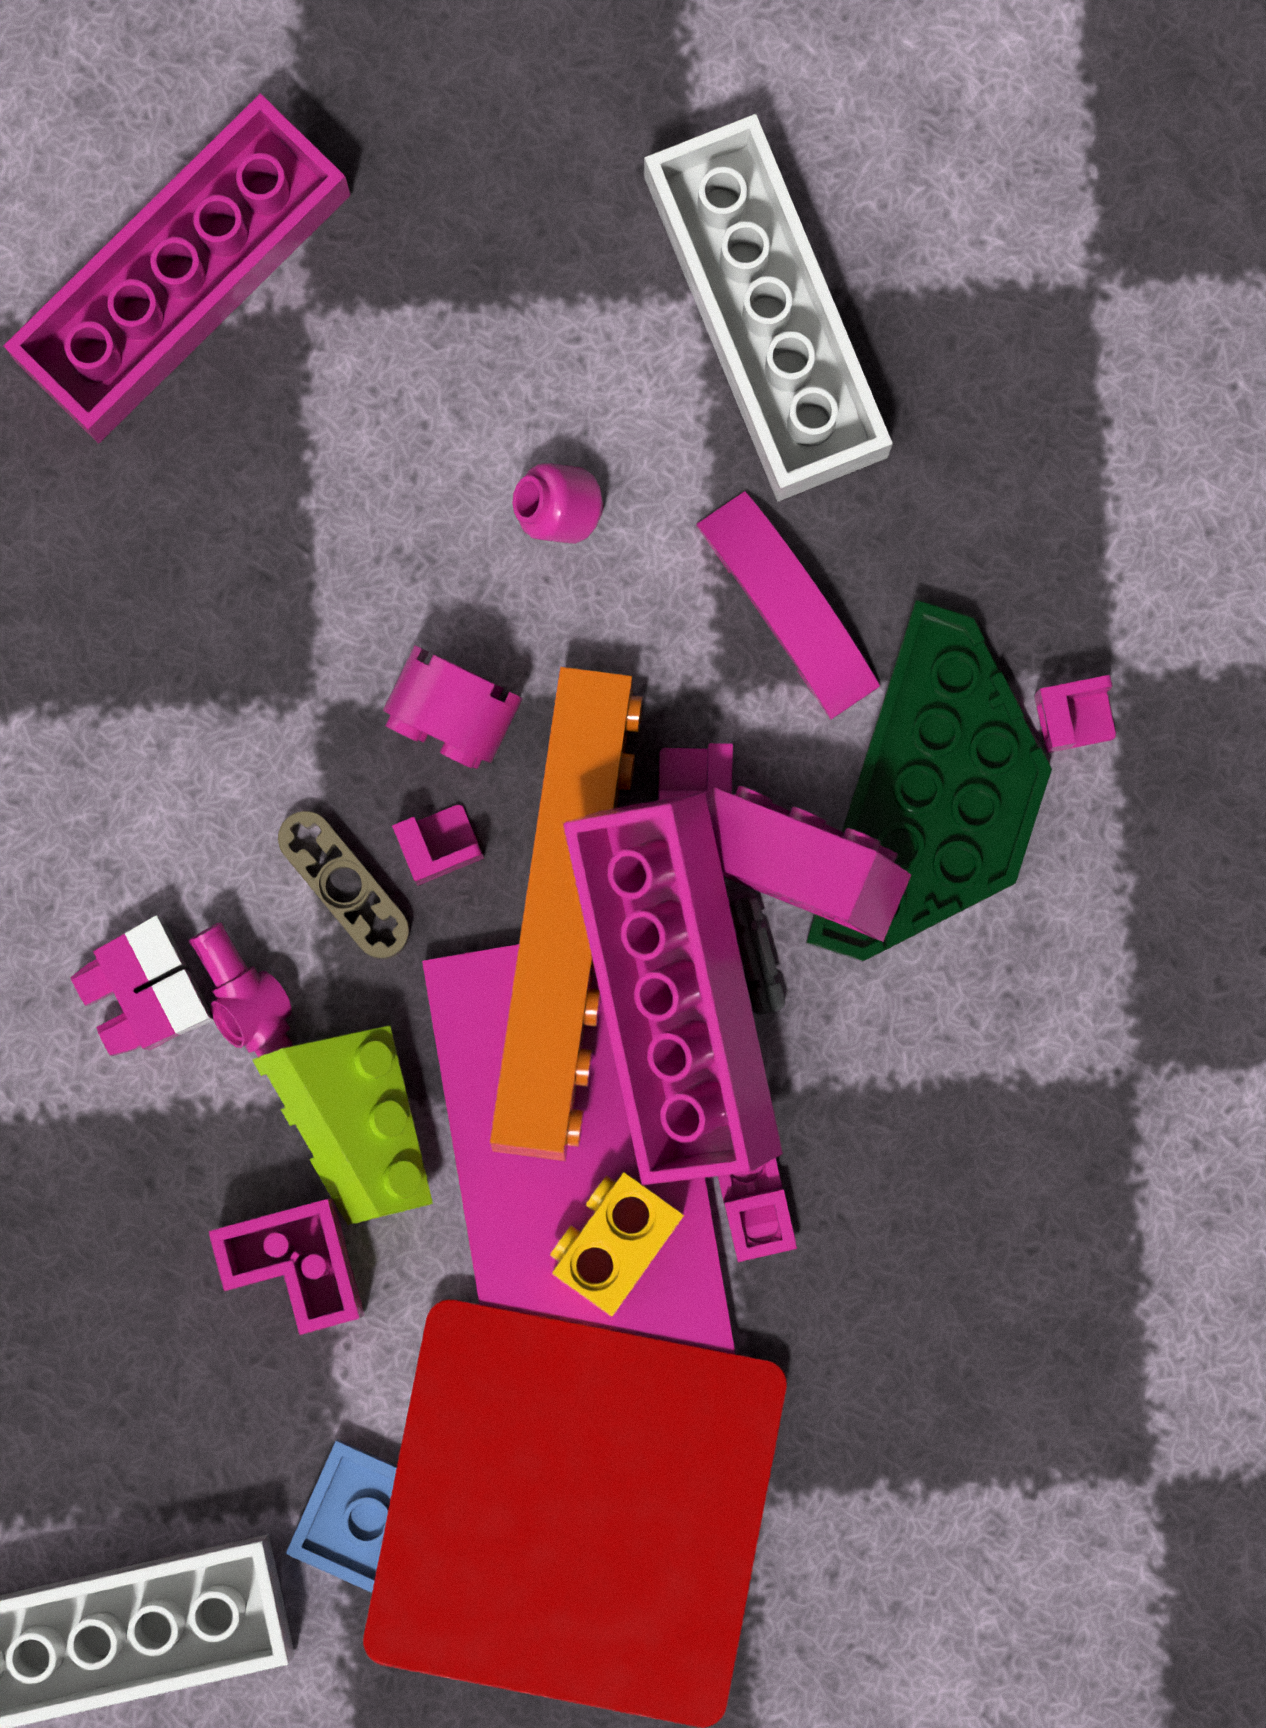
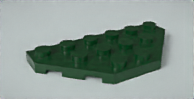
[805,600,1052,962]

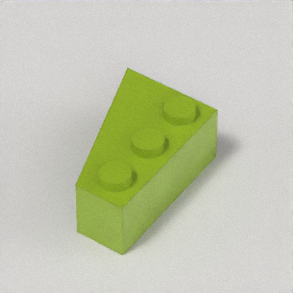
[252,1026,433,1225]

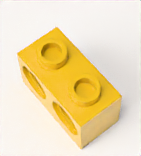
[550,1172,684,1316]

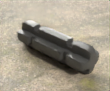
[729,896,785,1015]

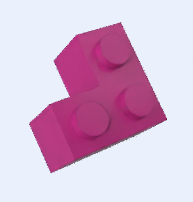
[208,1198,365,1335]

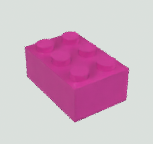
[708,786,911,942]

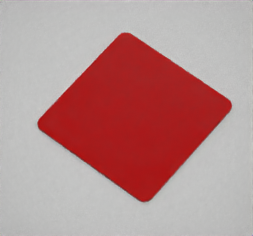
[363,1299,787,1728]

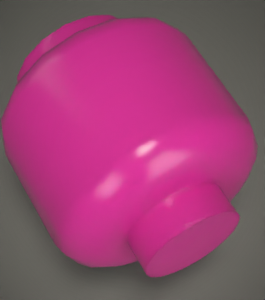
[512,463,603,544]

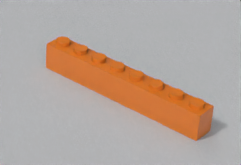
[490,667,643,1161]

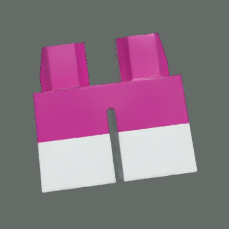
[70,915,214,1056]

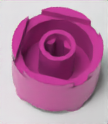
[383,645,523,769]

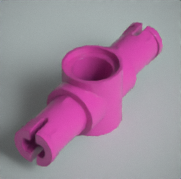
[188,922,294,1057]

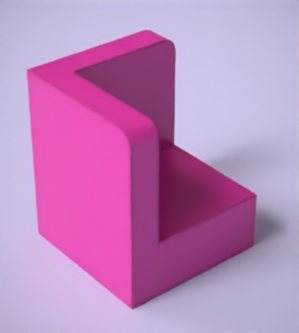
[1034,675,1116,754]
[659,743,733,804]
[392,805,484,886]

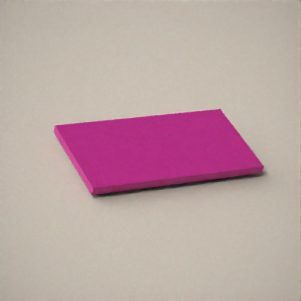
[422,944,735,1354]

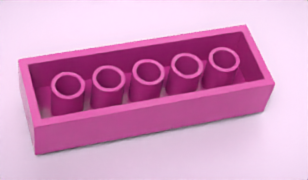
[3,93,351,444]
[563,792,783,1185]

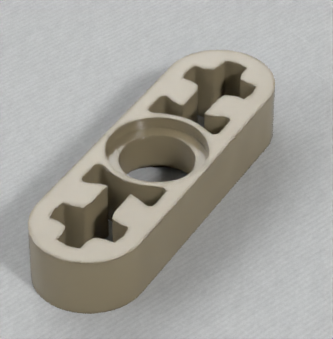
[278,811,410,959]

